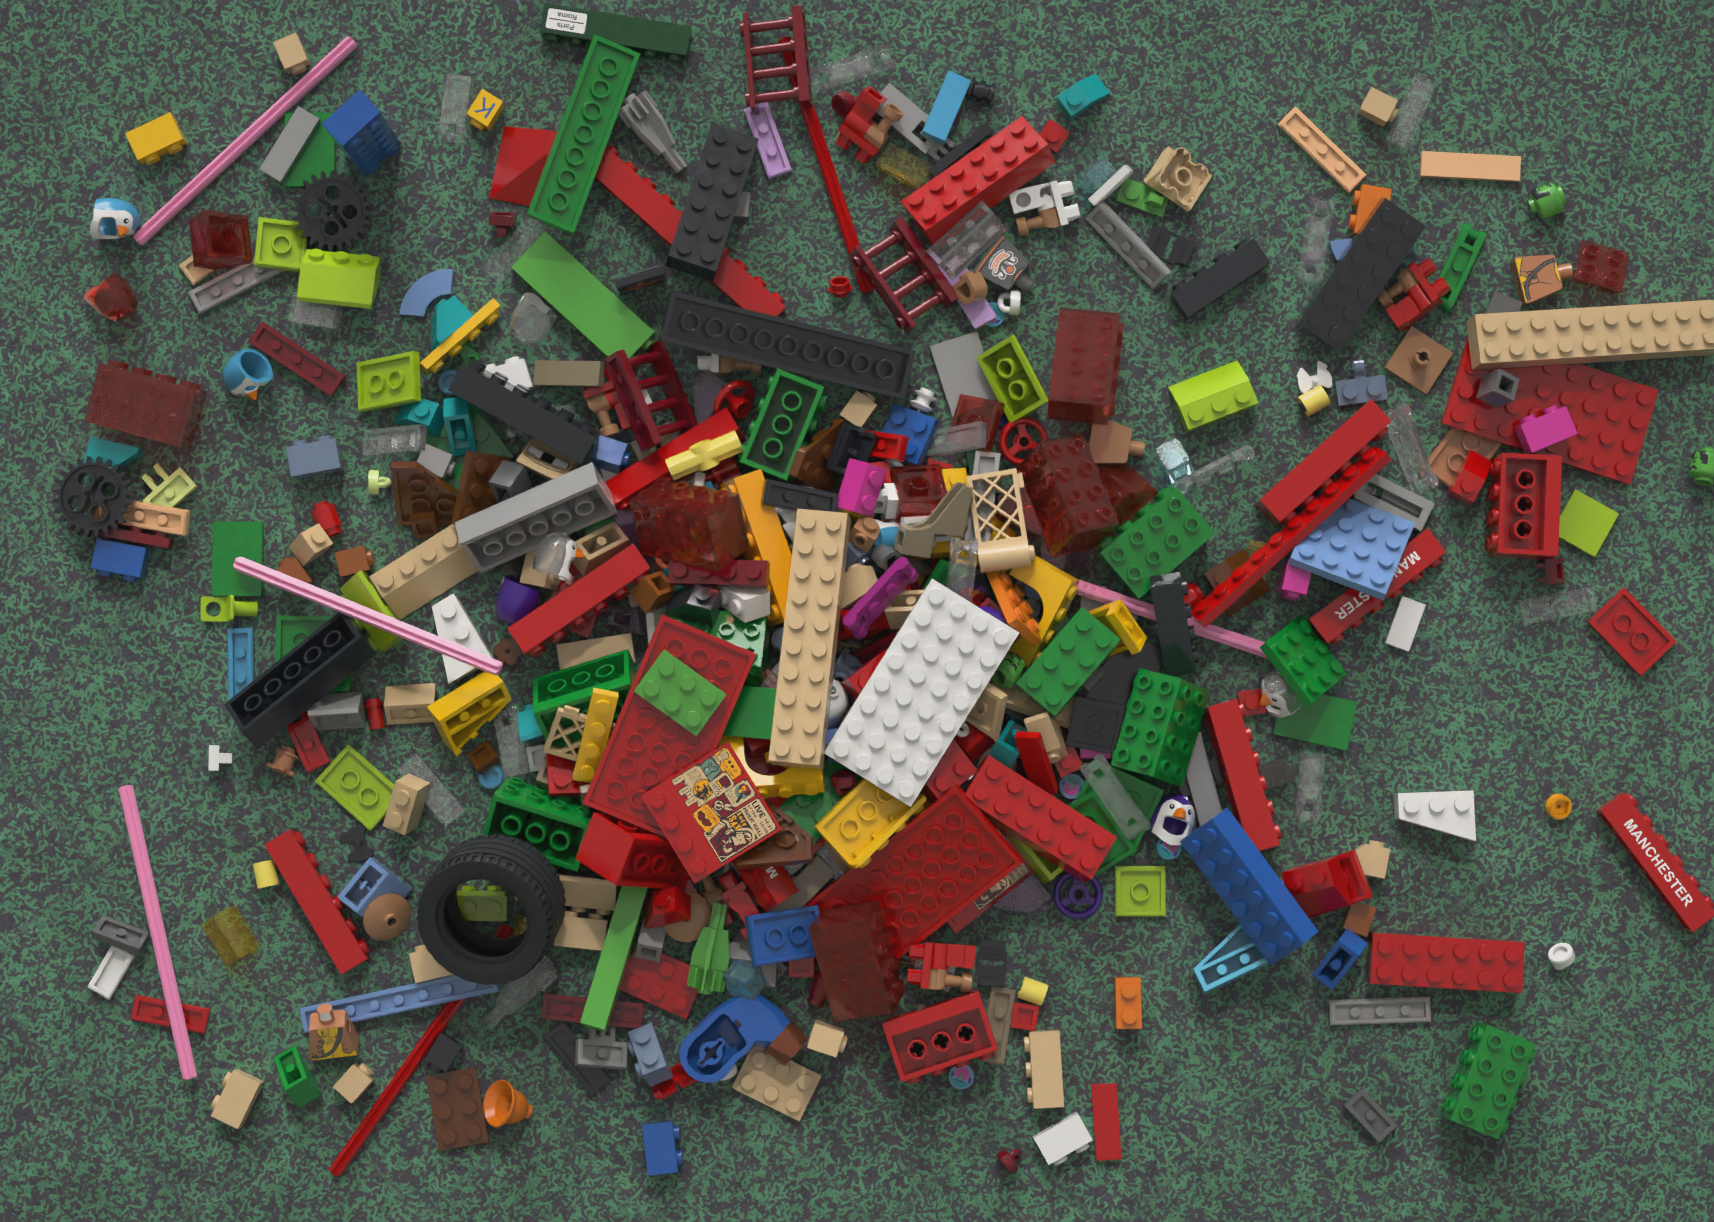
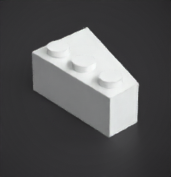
[432,594,494,685]
[1394,790,1476,841]

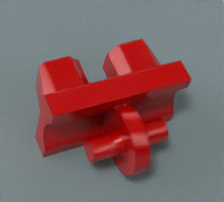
[692,456,741,489]

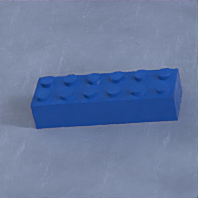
[322,89,401,176]
[1180,808,1318,965]

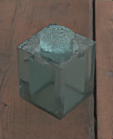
[1078,154,1117,194]
[1155,438,1194,483]
[722,959,767,1001]

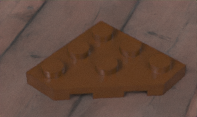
[788,418,849,492]
[391,461,458,525]
[736,798,813,869]

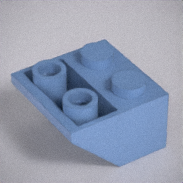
[338,857,412,917]

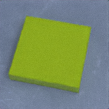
[254,217,308,273]
[1559,489,1619,558]
[1115,866,1166,917]

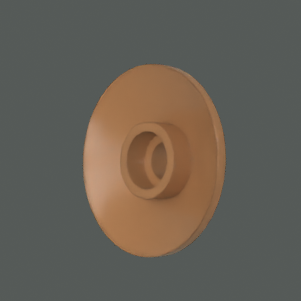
[663,892,711,942]
[363,893,411,941]

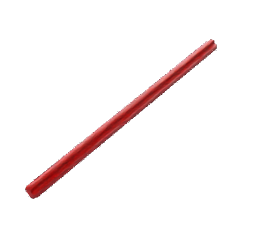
[329,923,513,1177]

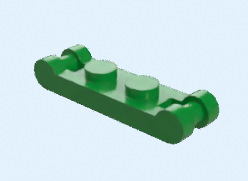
[1437,223,1487,313]

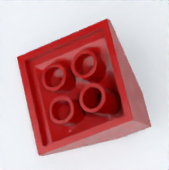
[489,126,557,206]

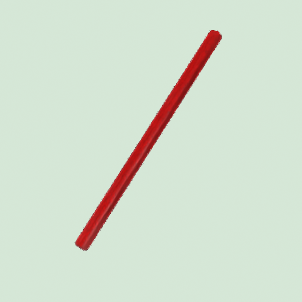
[779,36,874,294]

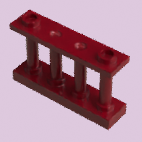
[739,5,813,115]
[850,217,958,335]
[604,340,698,452]

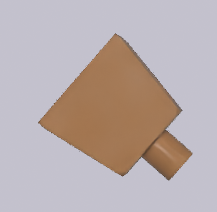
[1085,416,1145,466]

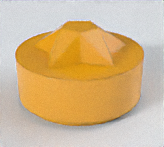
[1545,793,1572,820]

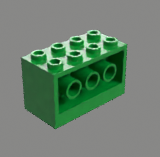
[533,649,638,748]

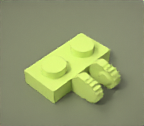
[141,463,198,508]

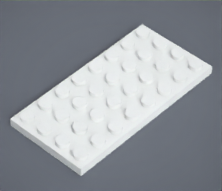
[824,579,1019,807]

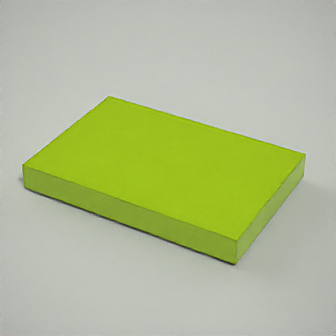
[356,351,421,412]
[315,744,395,831]

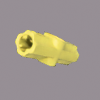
[665,430,744,480]

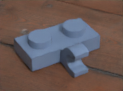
[1334,360,1388,406]

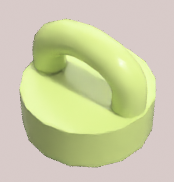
[368,470,391,495]

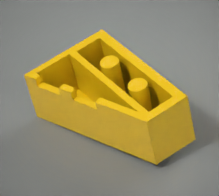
[427,671,512,757]

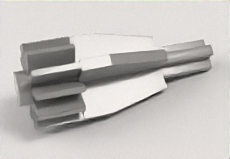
[618,90,687,174]

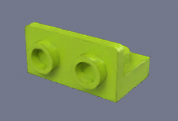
[457,886,508,921]

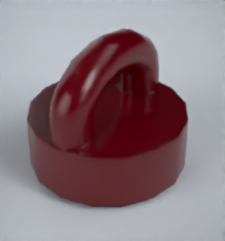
[831,91,858,117]
[830,769,857,796]
[996,1149,1022,1174]

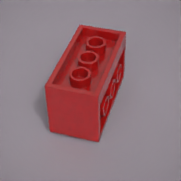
[1485,453,1562,560]
[576,812,689,890]
[882,989,998,1084]

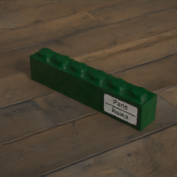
[540,3,692,63]

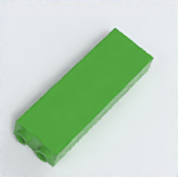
[511,231,655,358]
[580,886,650,1033]

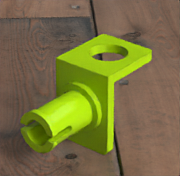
[200,595,258,622]

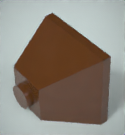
[1201,548,1270,617]

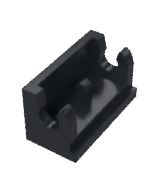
[826,422,878,478]

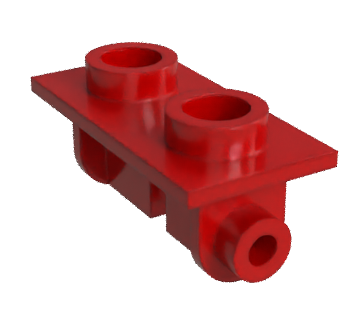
[651,1062,699,1100]

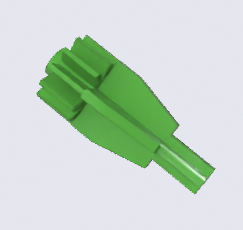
[687,902,730,995]

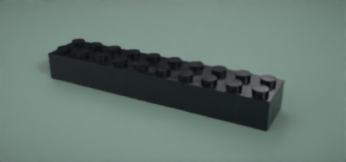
[659,291,916,399]

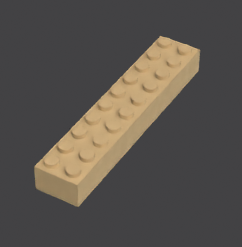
[1466,300,1714,370]
[768,509,851,769]

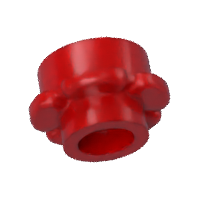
[828,276,853,298]

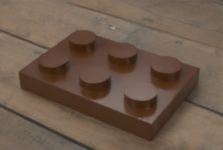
[451,450,512,525]
[426,1066,489,1151]

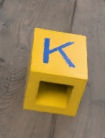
[466,89,505,131]

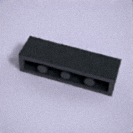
[1169,238,1271,320]
[1150,572,1200,676]

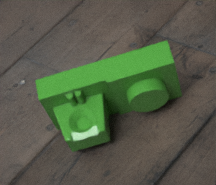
[1115,179,1169,218]

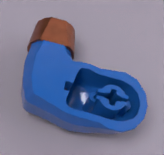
[679,989,809,1083]

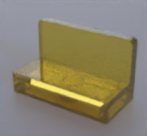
[876,143,932,190]
[201,905,260,967]

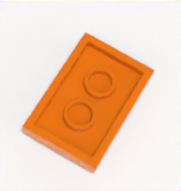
[986,571,1043,647]

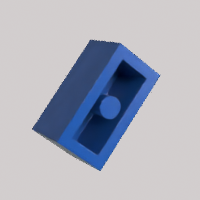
[91,539,151,583]
[1312,928,1368,990]
[642,1120,683,1176]

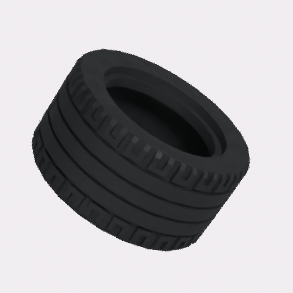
[416,834,566,985]

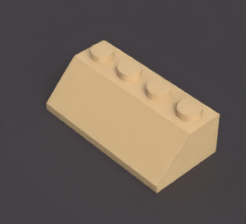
[369,524,479,621]
[515,874,620,915]

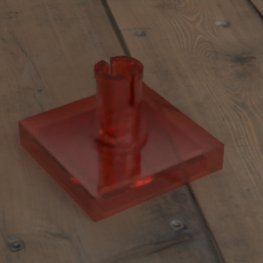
[946,394,1005,452]

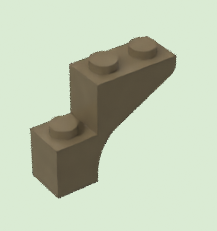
[894,482,974,558]

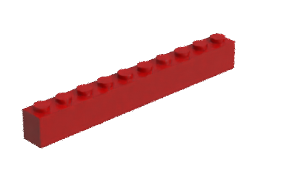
[594,144,786,317]

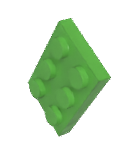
[634,649,726,736]

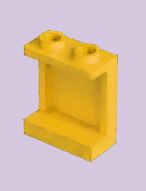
[1071,599,1147,656]

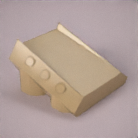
[1143,146,1212,211]

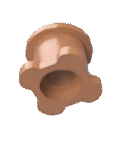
[266,745,299,777]

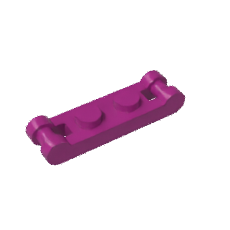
[843,557,919,639]

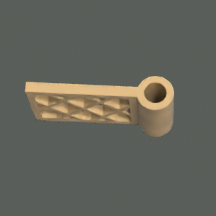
[966,468,1036,573]
[543,705,616,761]

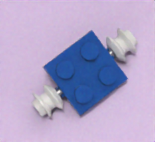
[882,387,940,484]

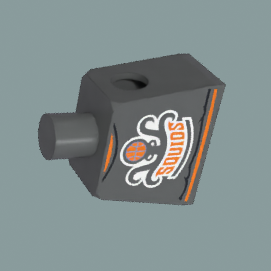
[973,234,1035,293]

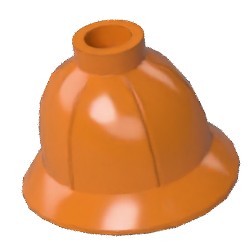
[483,1080,533,1127]

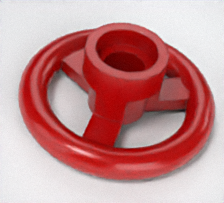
[713,379,755,421]
[999,417,1049,467]

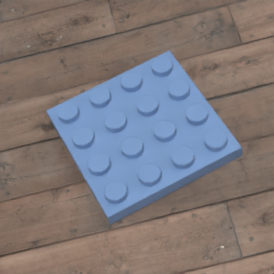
[1288,489,1415,600]

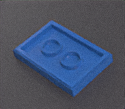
[745,905,825,967]

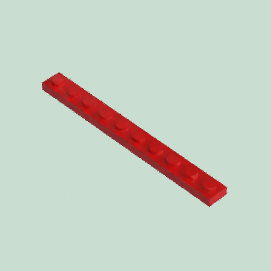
[1191,446,1391,628]

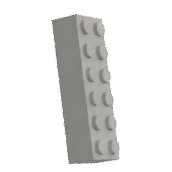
[455,462,617,573]

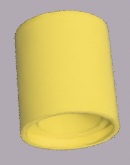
[1297,385,1331,417]
[253,860,280,889]
[1017,977,1049,1006]

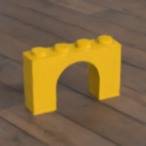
[1008,555,1079,670]
[718,735,825,799]

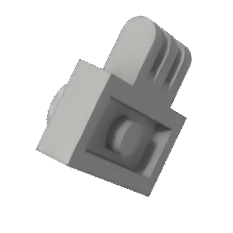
[575,1026,627,1070]

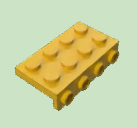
[813,778,927,869]

